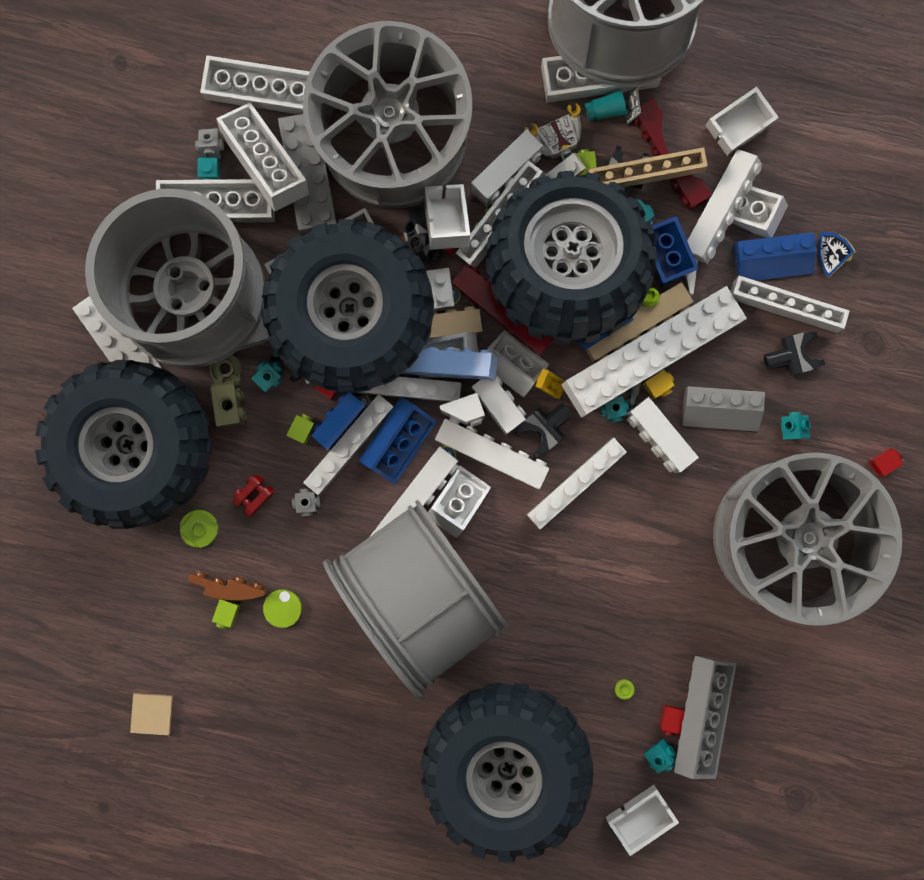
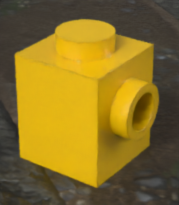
[643,370,675,399]

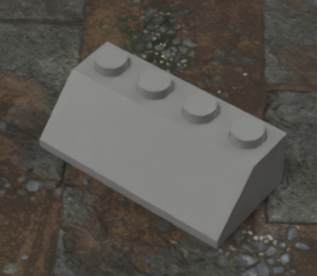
[682,386,765,432]

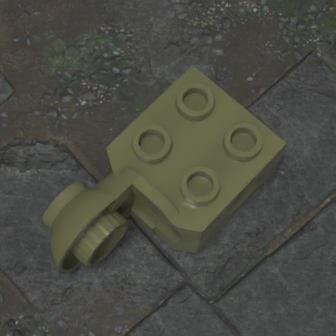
[210,355,248,429]

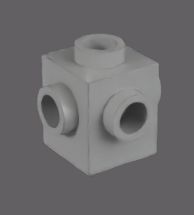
[195,128,224,159]
[292,489,320,516]

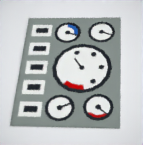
[624,87,641,125]

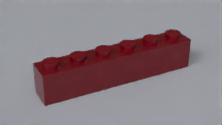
[451,265,554,357]

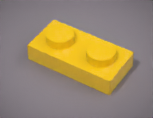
[535,369,565,400]

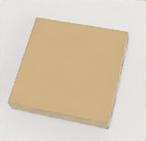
[130,693,173,735]

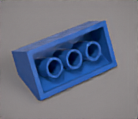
[733,232,817,281]
[358,397,437,484]

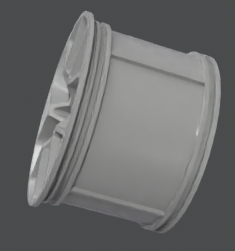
[547,0,704,86]
[303,21,472,209]
[713,453,902,625]
[323,500,511,700]

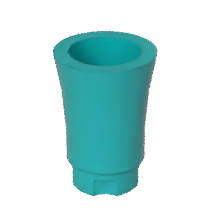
[584,89,627,122]

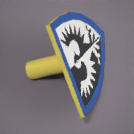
[818,232,856,278]

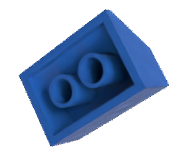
[652,216,699,287]
[312,392,367,451]

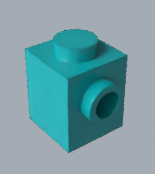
[197,158,221,180]

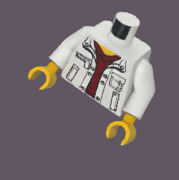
[524,103,581,161]

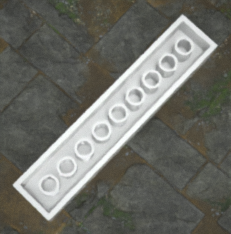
[562,286,747,418]

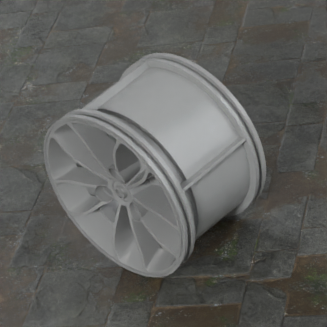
[85,188,266,368]

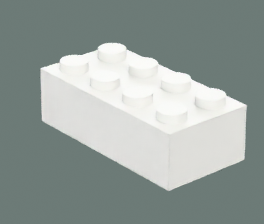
[471,129,543,208]
[626,397,699,473]

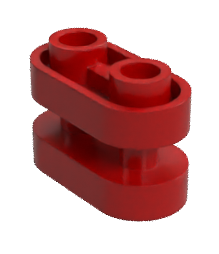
[232,475,275,518]

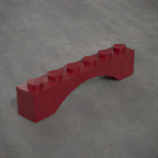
[632,98,712,211]

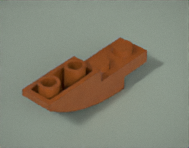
[187,571,268,600]

